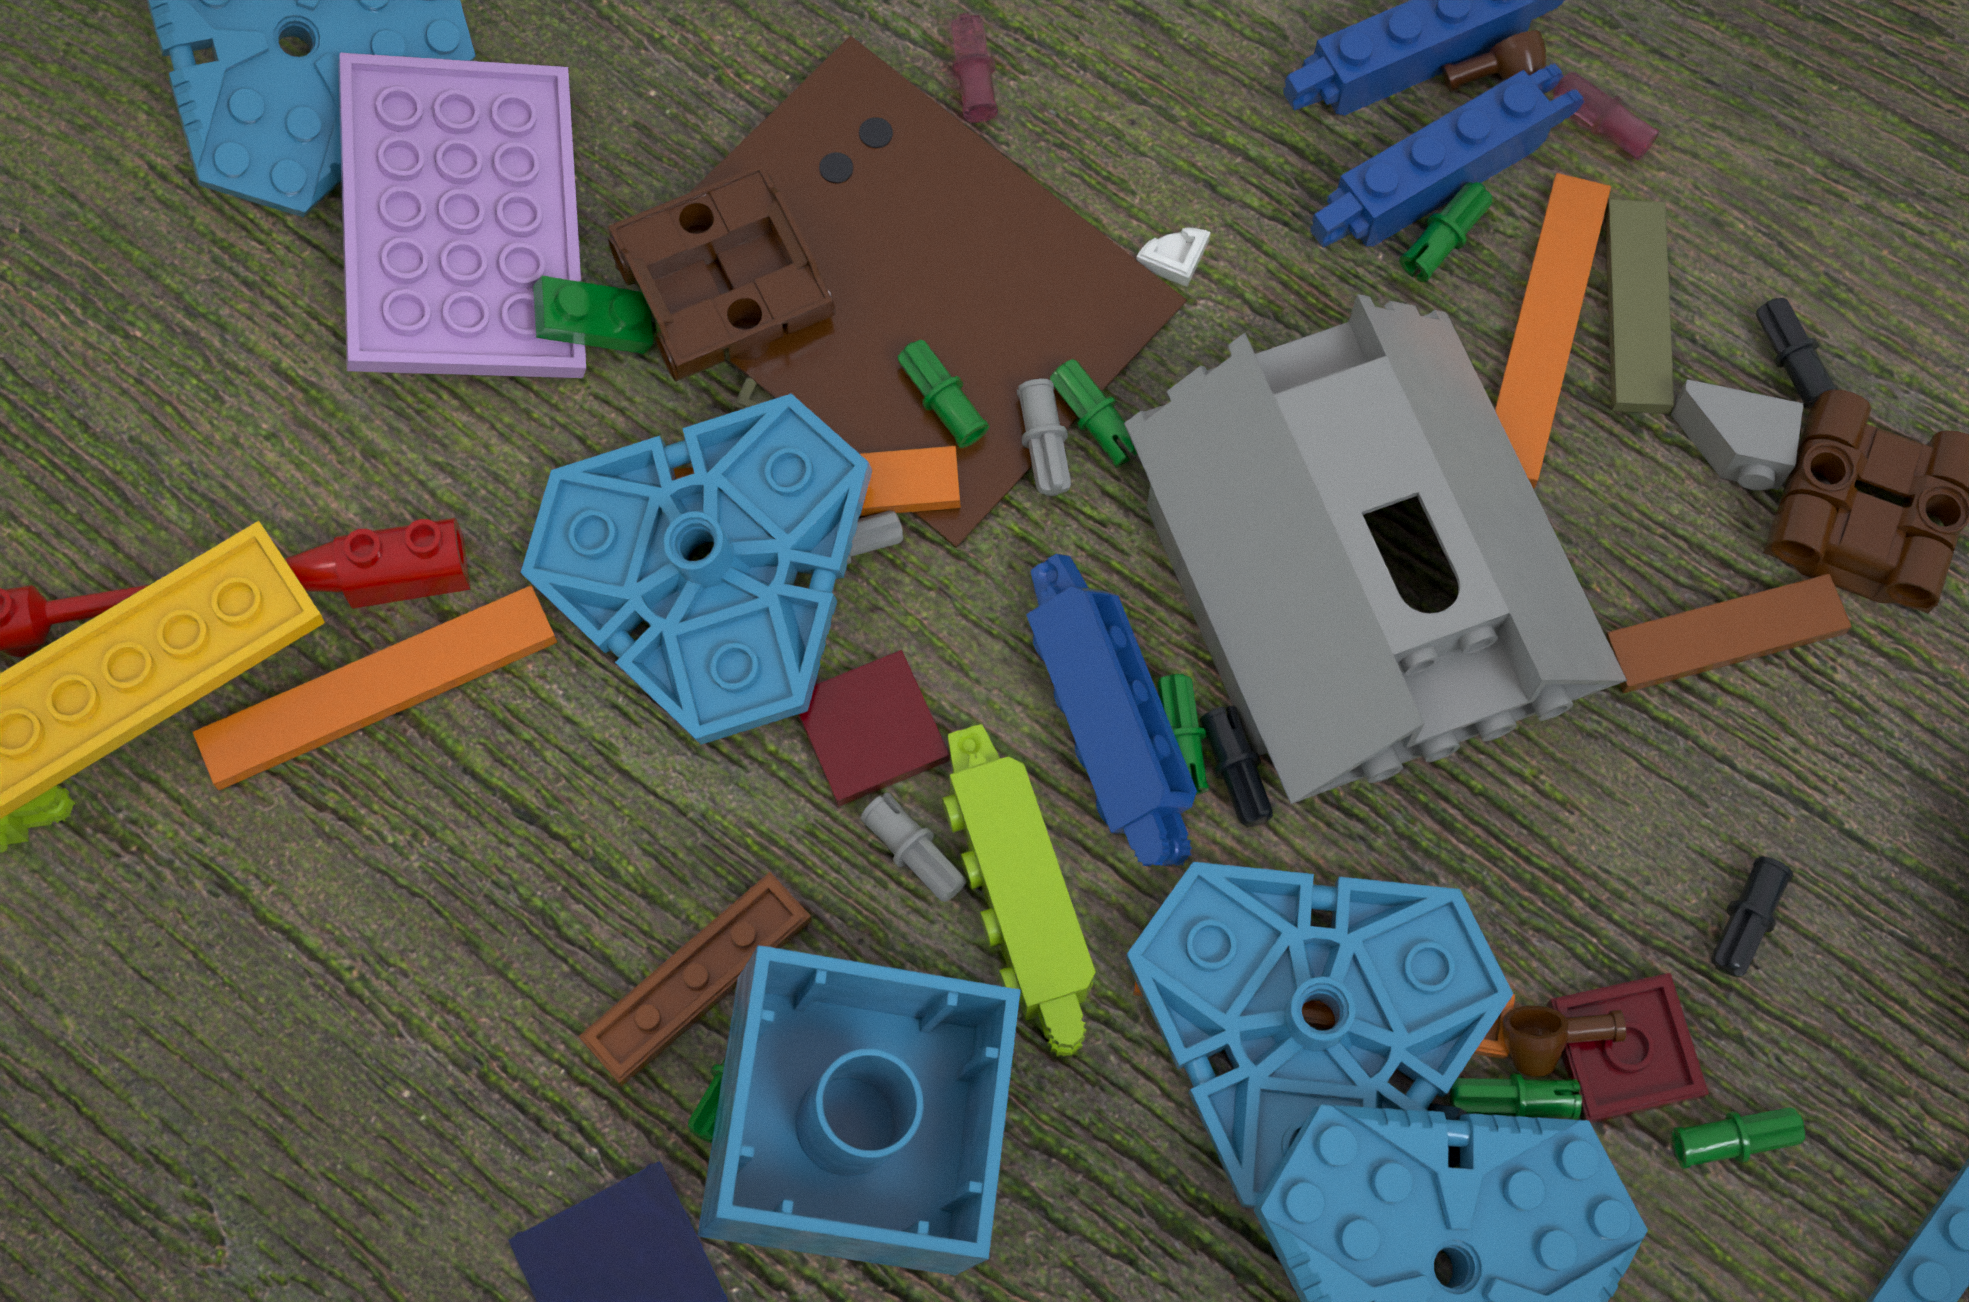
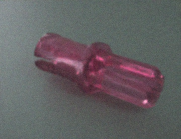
[951,12,998,123]
[1553,72,1660,161]

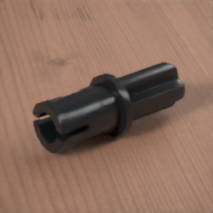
[1756,297,1839,409]
[1200,706,1273,828]
[1711,856,1793,978]

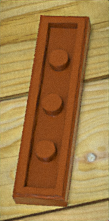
[1605,574,1852,694]
[578,872,812,1087]

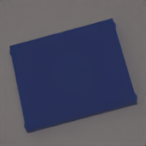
[508,1161,729,1302]

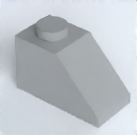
[1671,379,1804,490]

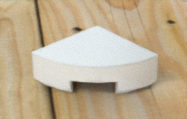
[1136,228,1211,287]

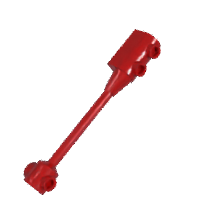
[0,517,471,657]

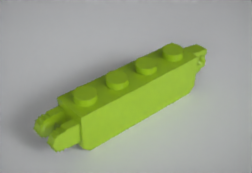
[942,724,1096,1057]

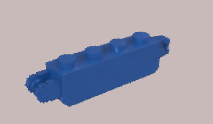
[1283,0,1565,116]
[1310,63,1585,248]
[1026,554,1197,866]

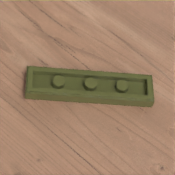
[1605,199,1674,414]

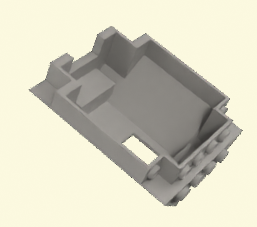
[1124,294,1627,804]

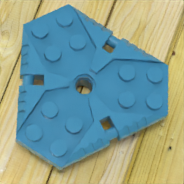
[146,0,476,217]
[520,394,872,745]
[1125,862,1513,1208]
[1254,1105,1648,1302]

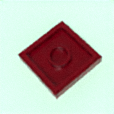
[797,650,950,807]
[1546,973,1709,1124]

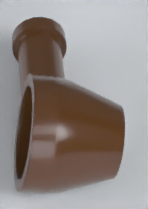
[1441,30,1546,92]
[1503,1006,1626,1076]

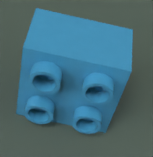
[697,945,1020,1275]

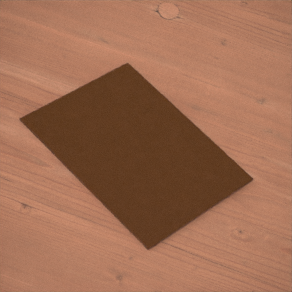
[615,35,1187,548]

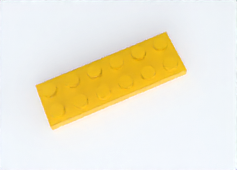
[0,521,325,819]

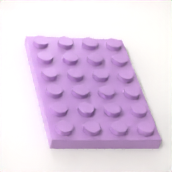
[338,53,586,378]

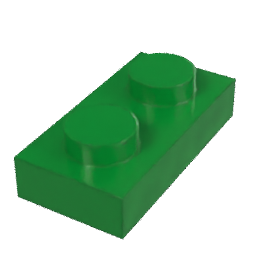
[533,275,653,354]

